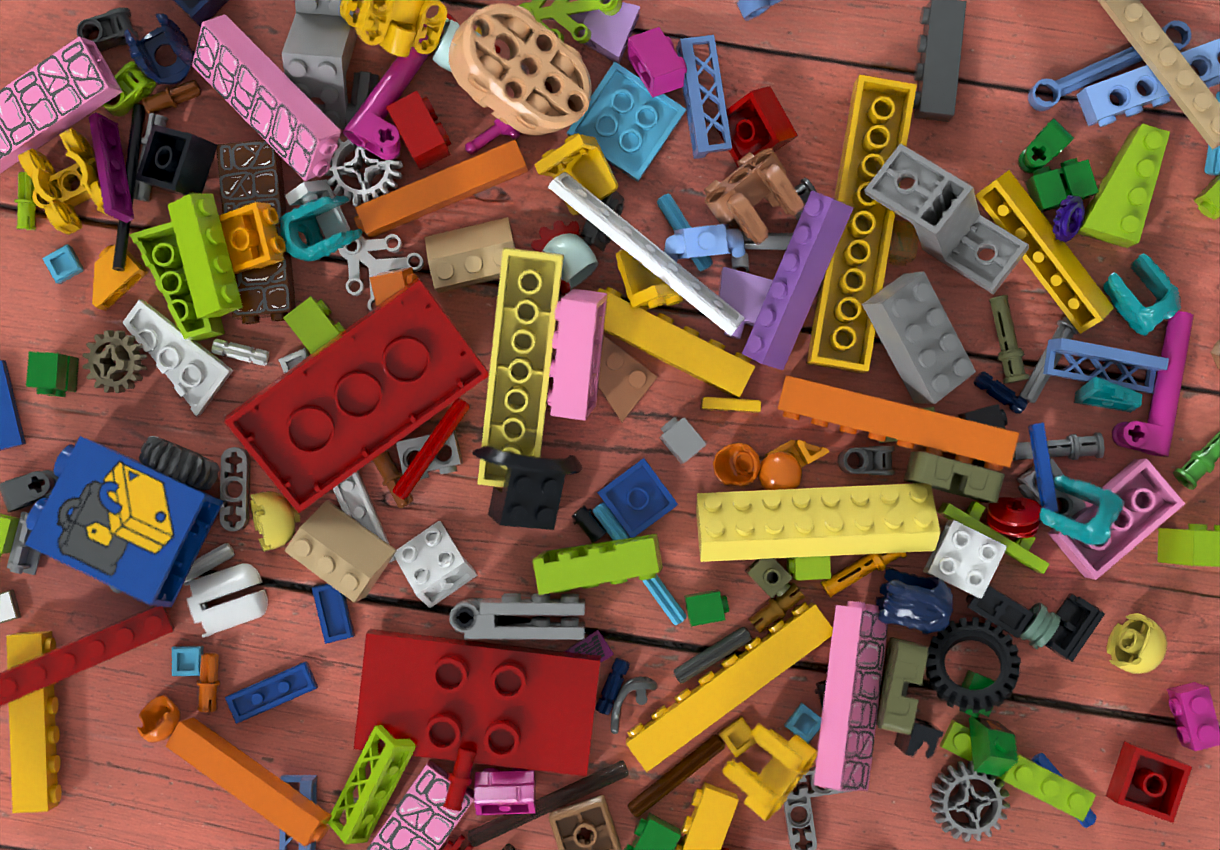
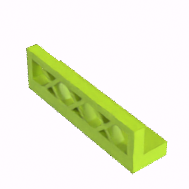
[328,725,416,844]

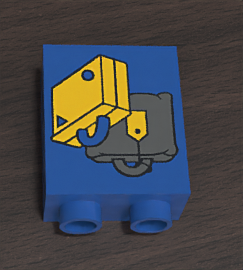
[25,436,224,608]

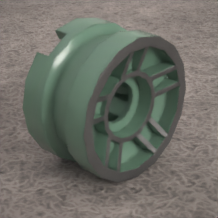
[1019,603,1061,650]

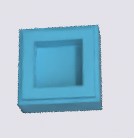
[42,244,85,284]
[172,646,203,676]
[784,702,822,744]

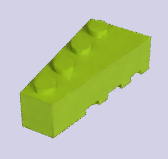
[1077,124,1170,248]
[129,222,225,342]
[1157,524,1220,567]
[533,534,663,595]

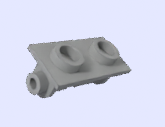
[7,512,41,575]

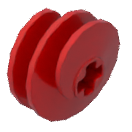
[986,497,1042,538]

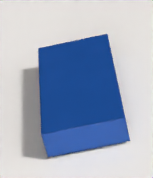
[311,583,355,644]

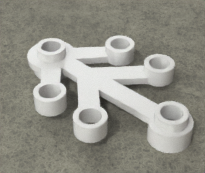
[338,234,424,312]

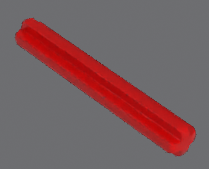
[392,398,470,500]

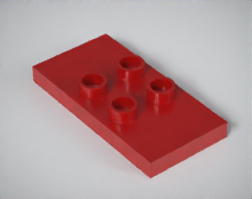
[224,277,489,513]
[354,629,601,776]

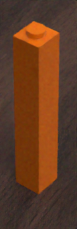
[354,140,528,239]
[165,717,332,847]

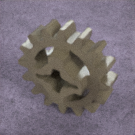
[82,330,147,393]

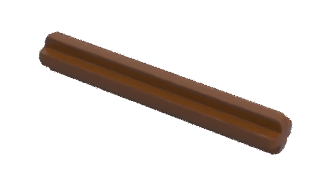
[628,735,725,818]

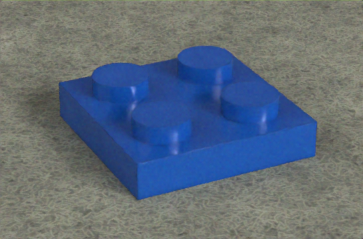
[597,458,678,538]

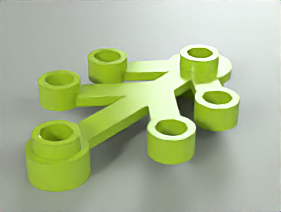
[519,0,622,44]

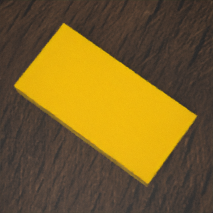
[700,397,761,413]

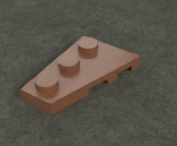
[598,335,657,422]

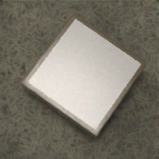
[0,590,21,624]

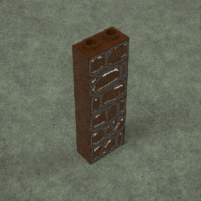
[216,140,296,324]

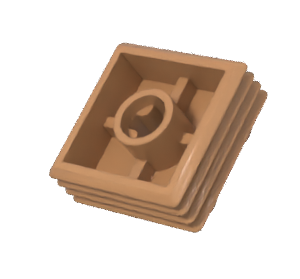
[549,795,621,850]

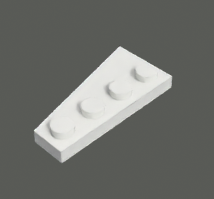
[122,300,233,417]

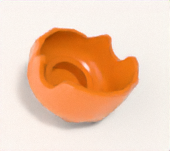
[713,443,761,487]
[758,451,802,490]
[137,695,181,743]

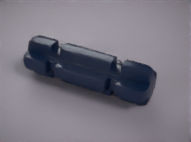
[974,372,1028,414]
[595,658,630,715]

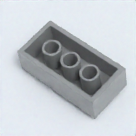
[862,272,976,404]

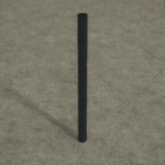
[112,104,145,271]

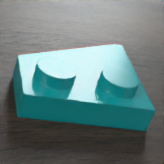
[1074,377,1143,413]

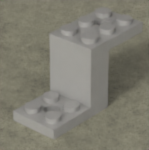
[282,0,358,130]
[864,144,1029,295]

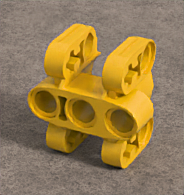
[340,0,447,57]
[18,128,108,235]
[722,723,818,821]

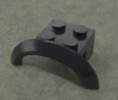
[472,446,582,530]

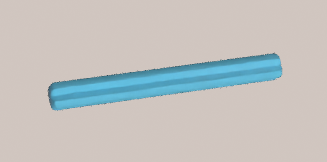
[592,502,686,625]

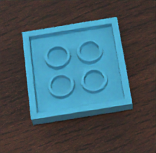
[567,62,686,182]

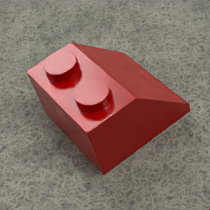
[716,86,798,168]

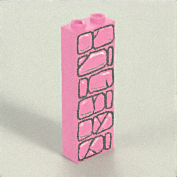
[192,14,341,181]
[0,36,122,173]
[813,601,888,791]
[366,760,474,850]

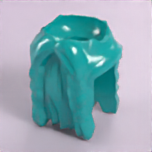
[280,196,363,262]
[1103,253,1181,336]
[1039,476,1124,545]

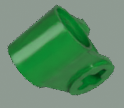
[1018,118,1074,174]

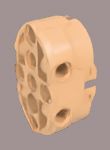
[449,4,591,136]

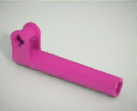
[343,24,443,160]
[1112,311,1194,457]

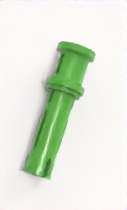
[1173,431,1220,490]

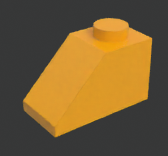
[92,245,148,311]

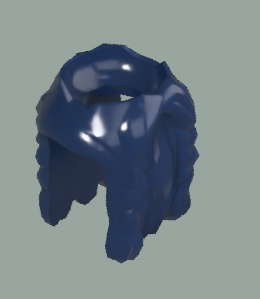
[124,13,195,85]
[875,568,953,635]

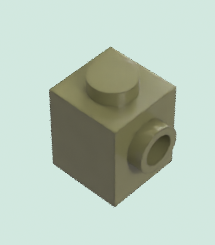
[745,558,793,598]

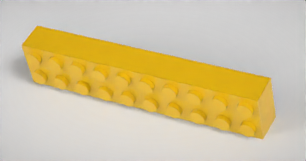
[806,74,917,374]

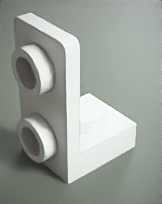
[285,179,350,239]

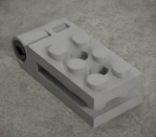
[449,593,585,640]

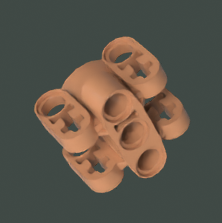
[704,148,805,245]

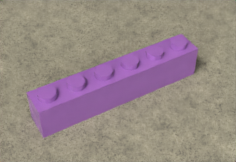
[742,190,853,370]

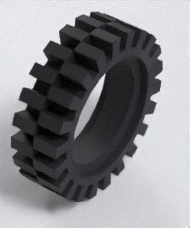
[926,617,1021,713]

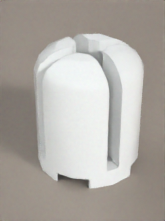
[184,563,268,638]

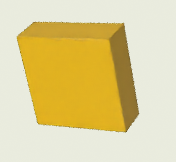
[718,716,757,758]

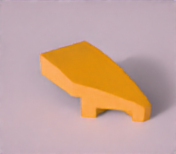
[765,440,829,467]

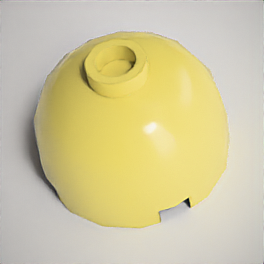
[250,491,300,551]
[1106,613,1167,674]

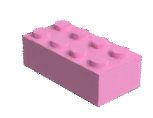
[547,289,607,420]
[1048,459,1185,580]

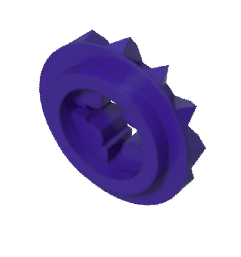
[1053,195,1085,242]

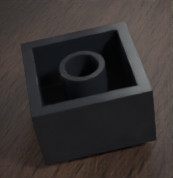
[135,124,217,196]

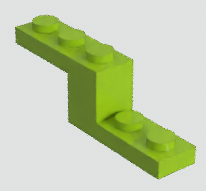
[940,720,1096,821]

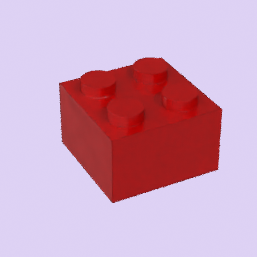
[386,91,451,171]
[1106,741,1192,823]

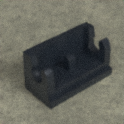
[966,585,1034,638]
[1044,593,1105,662]
[894,718,944,759]

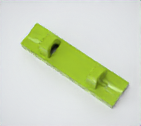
[937,501,1050,574]

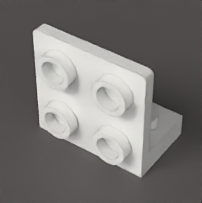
[923,520,1006,598]
[394,521,478,608]

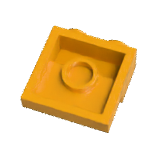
[219,202,286,275]

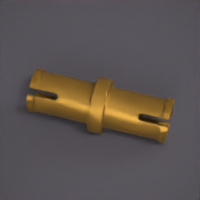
[749,583,805,633]

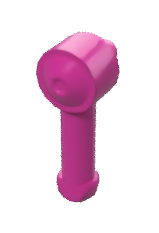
[465,118,520,155]

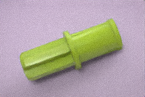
[15,172,36,230]

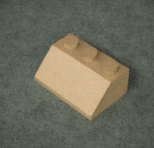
[425,217,516,293]
[285,500,397,603]

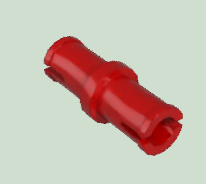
[443,747,477,811]

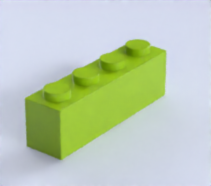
[167,193,243,319]
[283,296,346,354]

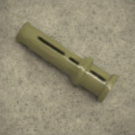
[989,295,1030,384]

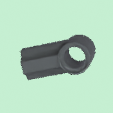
[345,71,380,127]

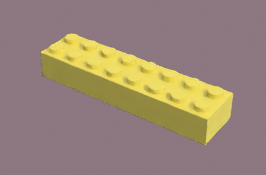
[477,247,564,487]
[696,483,941,562]

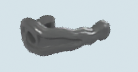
[611,676,658,734]

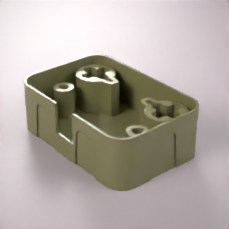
[904,451,1005,503]
[876,637,928,735]

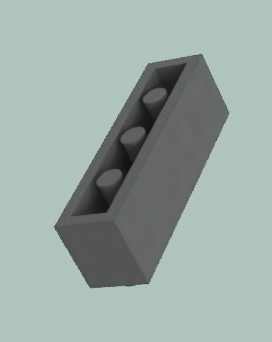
[913,0,967,122]

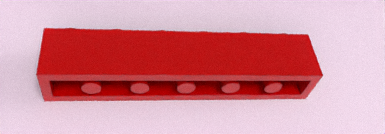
[0,606,175,707]

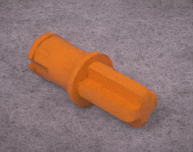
[196,652,220,712]

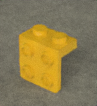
[534,133,618,215]
[616,250,683,308]

